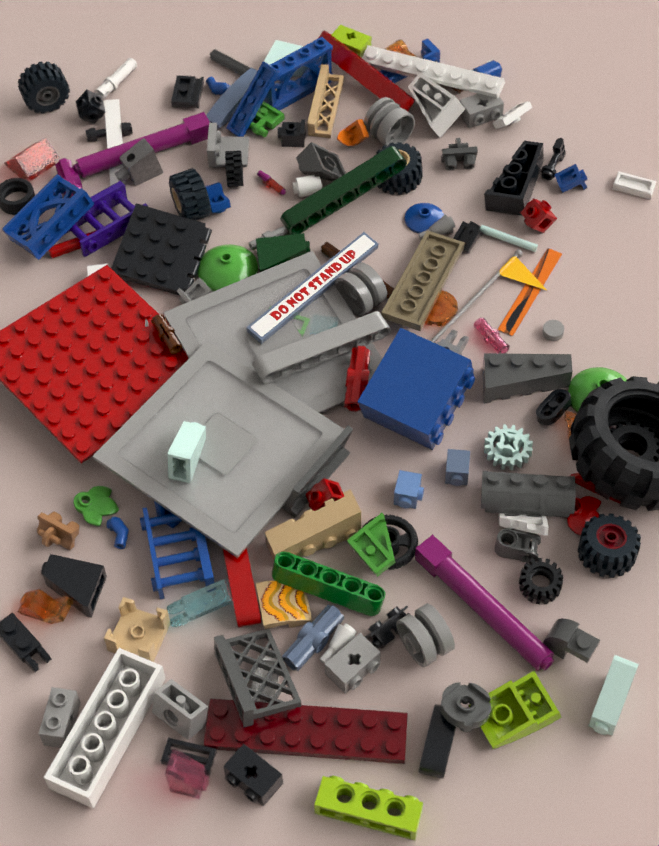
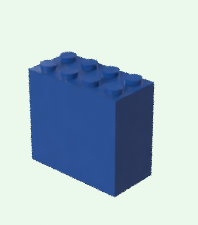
[358,327,475,450]

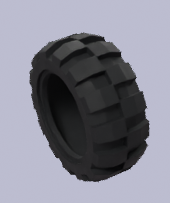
[569,376,659,511]

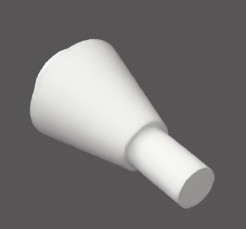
[320,623,357,664]

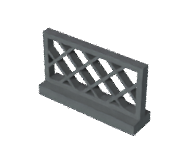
[282,425,353,518]
[214,628,301,727]

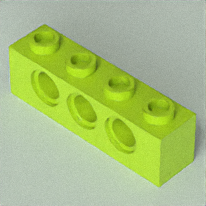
[314,776,423,840]

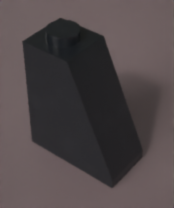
[41,554,107,618]

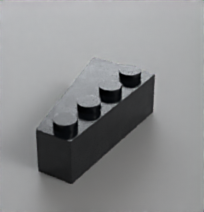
[484,141,544,216]

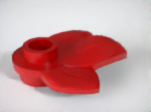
[567,496,601,536]

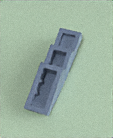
[206,67,257,129]

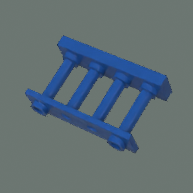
[140,507,216,600]

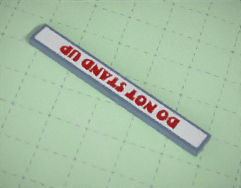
[246,232,379,344]

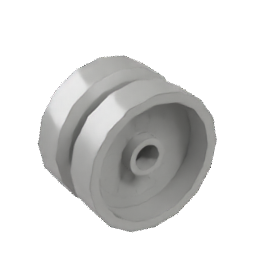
[335,262,387,317]
[396,603,455,667]

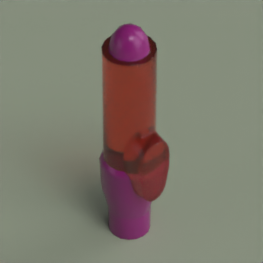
[257,170,286,195]

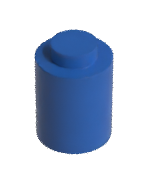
[472,60,502,77]

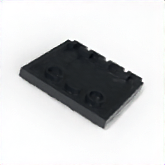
[111,203,212,295]

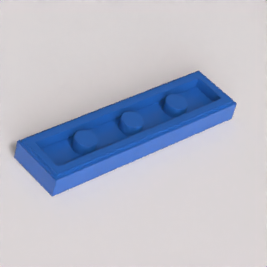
[226,61,280,137]

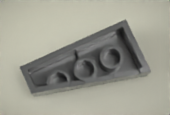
[482,353,573,404]

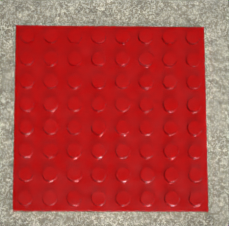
[0,265,189,464]

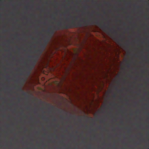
[5,138,59,180]

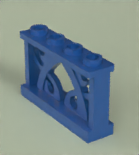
[264,37,333,111]
[2,174,94,260]

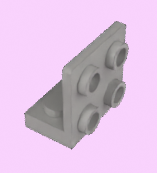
[207,123,249,167]

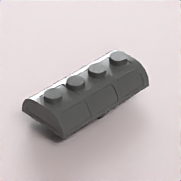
[481,471,576,517]

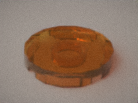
[425,290,458,326]

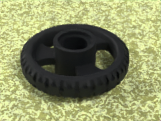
[361,514,418,570]

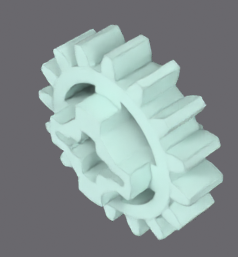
[484,424,533,470]

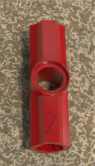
[344,346,371,412]

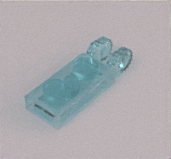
[167,579,234,627]

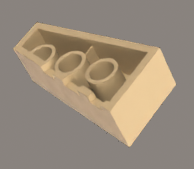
[265,489,361,561]

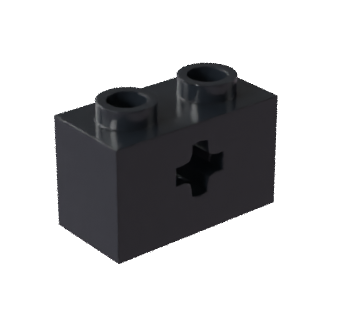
[223,743,283,806]

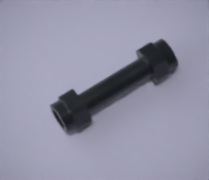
[86,122,133,142]

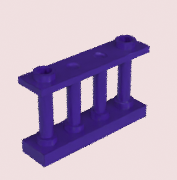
[64,181,148,257]

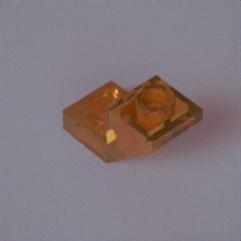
[17,589,74,624]

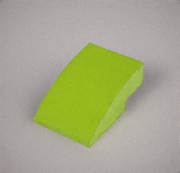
[468,671,562,749]

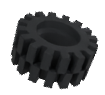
[225,150,243,187]
[519,558,564,604]

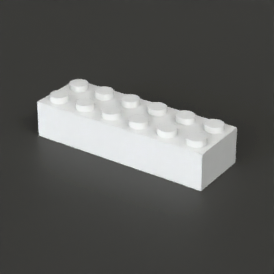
[44,648,166,809]

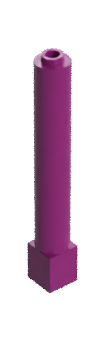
[73,112,210,178]
[415,534,554,671]

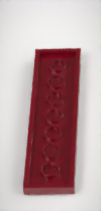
[204,698,408,764]

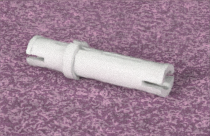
[95,58,137,100]

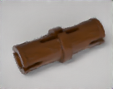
[151,314,183,354]

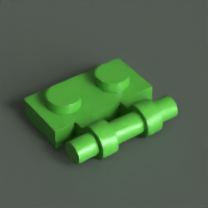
[249,101,285,137]

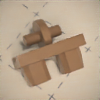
[37,511,80,550]

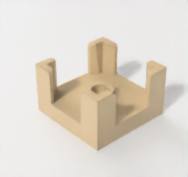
[104,597,171,662]

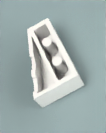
[408,72,465,138]

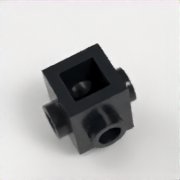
[76,89,106,124]

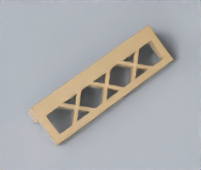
[307,64,344,138]

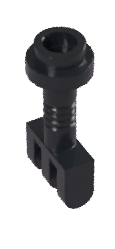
[541,138,566,180]

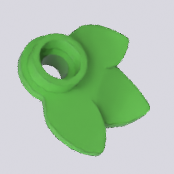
[73,486,119,526]

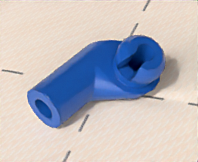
[206,77,230,95]
[106,517,129,549]

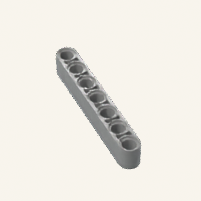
[252,311,391,384]

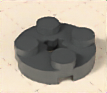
[440,682,491,732]

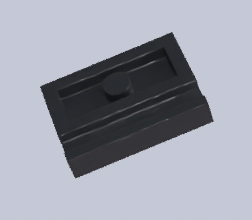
[171,75,204,108]

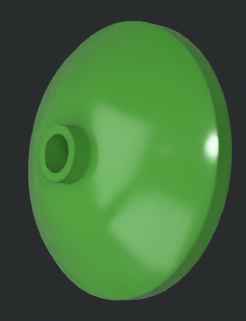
[197,244,258,292]
[568,367,627,412]

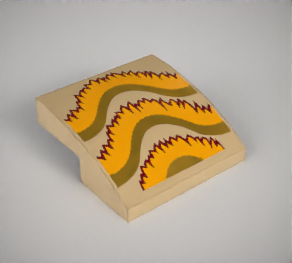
[255,580,313,629]

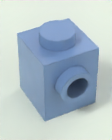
[394,470,424,509]

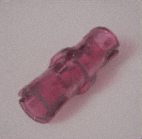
[474,317,510,353]

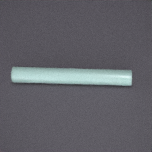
[479,225,538,252]

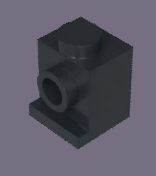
[278,120,306,147]

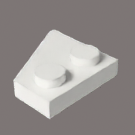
[498,513,549,536]

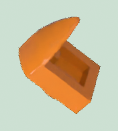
[337,119,370,146]

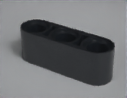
[419,704,456,779]

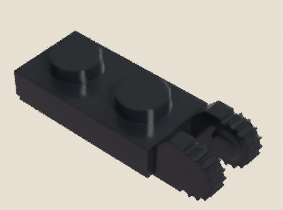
[0,612,52,672]

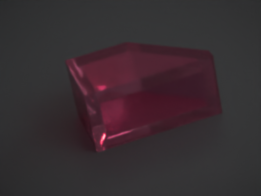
[165,749,210,799]

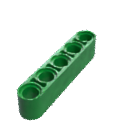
[271,552,386,616]

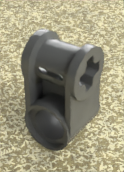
[494,529,541,563]

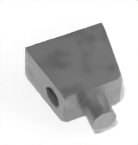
[115,138,163,185]

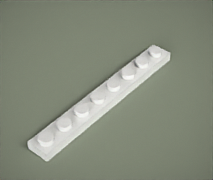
[362,45,505,99]

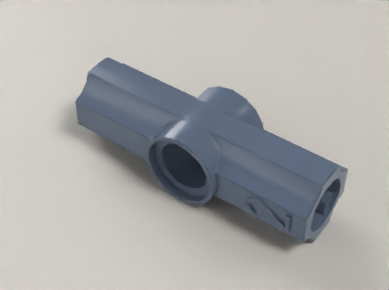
[282,605,344,671]

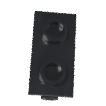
[365,606,411,649]

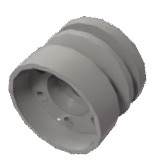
[364,97,415,146]

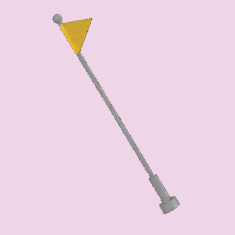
[431,249,548,343]

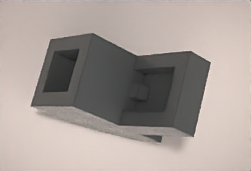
[543,618,600,663]

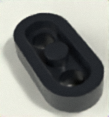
[536,389,571,425]

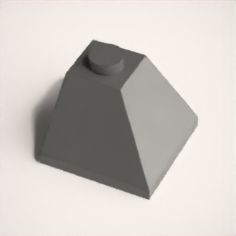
[296,142,346,181]

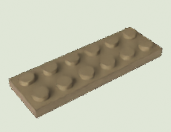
[381,230,465,331]

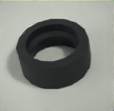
[0,178,35,215]

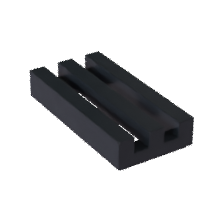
[161,738,217,776]

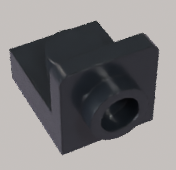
[453,221,484,253]

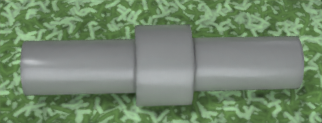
[249,226,287,250]

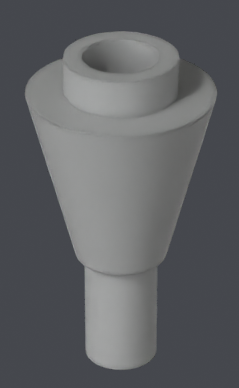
[418,215,456,240]

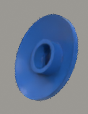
[405,203,444,233]

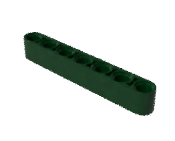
[280,146,407,235]

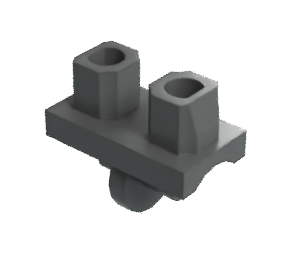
[441,138,478,170]

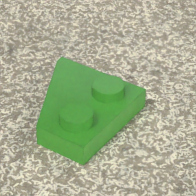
[347,513,396,577]

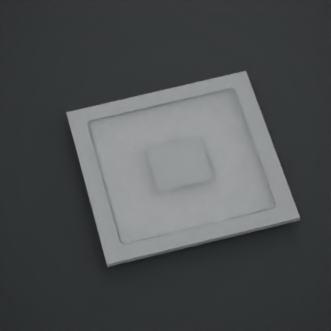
[163,251,382,414]
[92,341,344,558]

